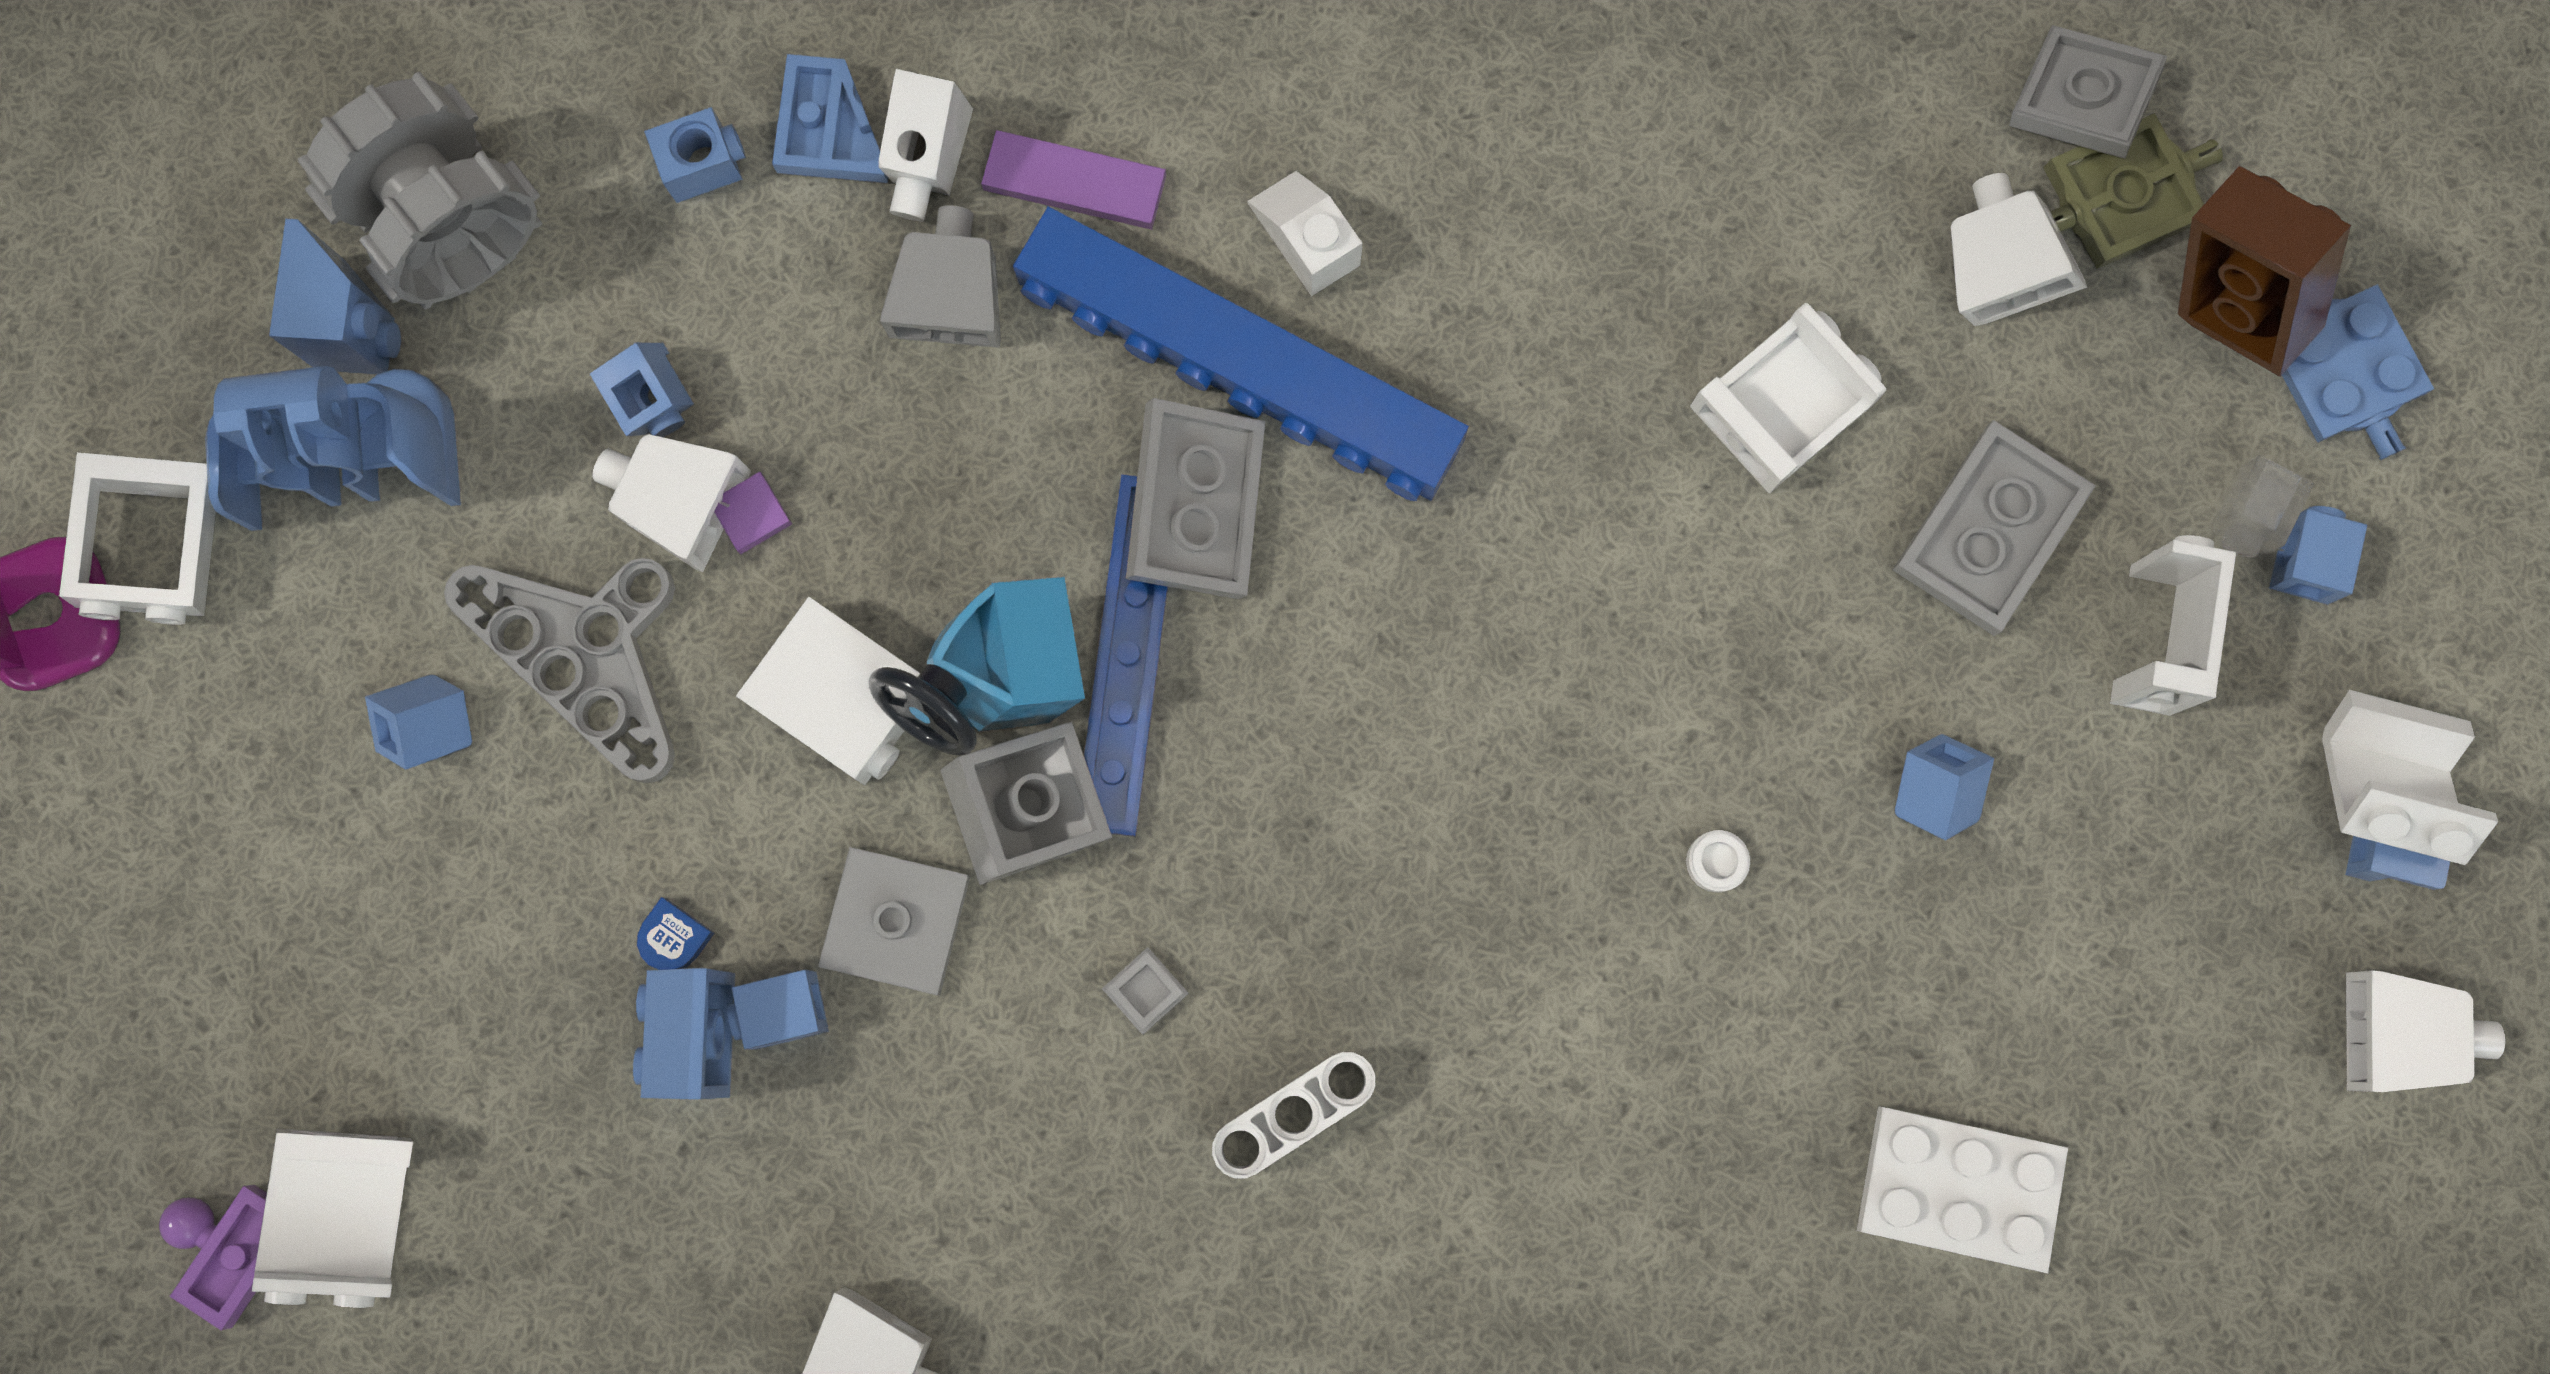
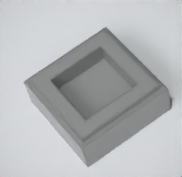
[1102,947,1189,1035]

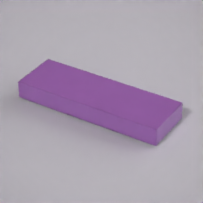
[981,130,1166,230]

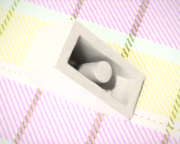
[1247,171,1362,296]

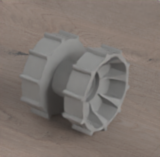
[298,72,542,310]

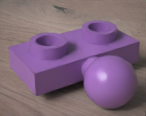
[159,1185,267,1331]

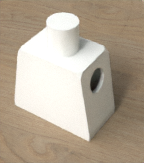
[879,69,973,222]
[1951,173,2087,326]
[593,434,751,572]
[2346,971,2505,1092]
[803,1287,939,1374]

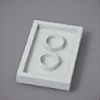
[1857,1107,2068,1273]

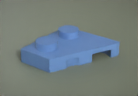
[772,54,889,183]

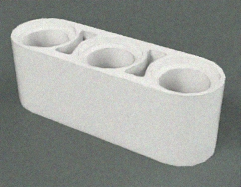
[1212,1052,1375,1179]

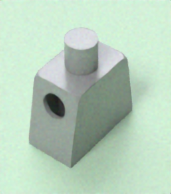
[880,205,1001,348]

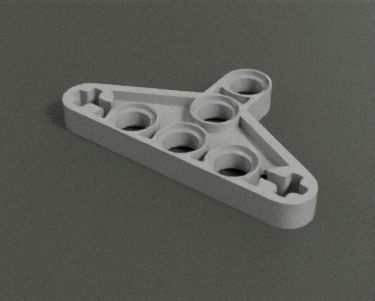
[444,558,675,783]

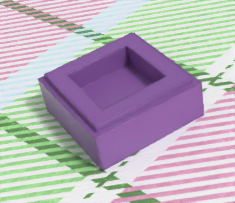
[714,472,792,554]

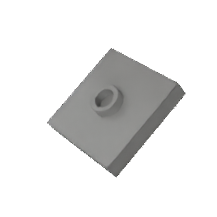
[2009,25,2167,159]
[818,847,971,996]

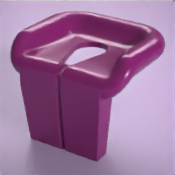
[0,537,121,691]

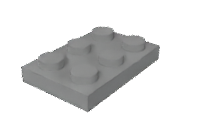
[1126,398,1265,599]
[1892,420,2096,636]

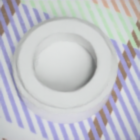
[1686,830,1750,892]

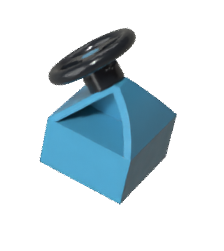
[869,577,1085,755]

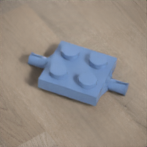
[2282,284,2434,460]

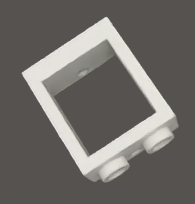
[59,452,216,625]

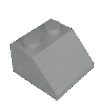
[940,721,1112,885]

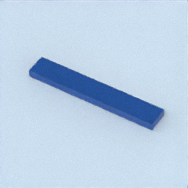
[1084,474,1168,837]

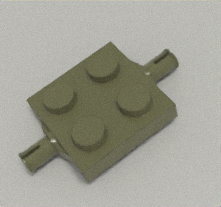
[2043,113,2223,269]

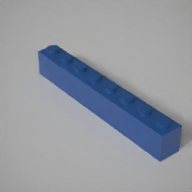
[1013,206,1469,501]

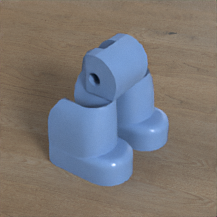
[205,366,461,531]

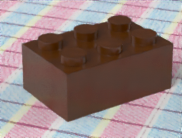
[2178,165,2351,377]

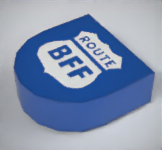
[637,897,715,970]

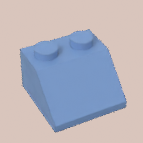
[269,219,401,374]
[633,968,735,1099]

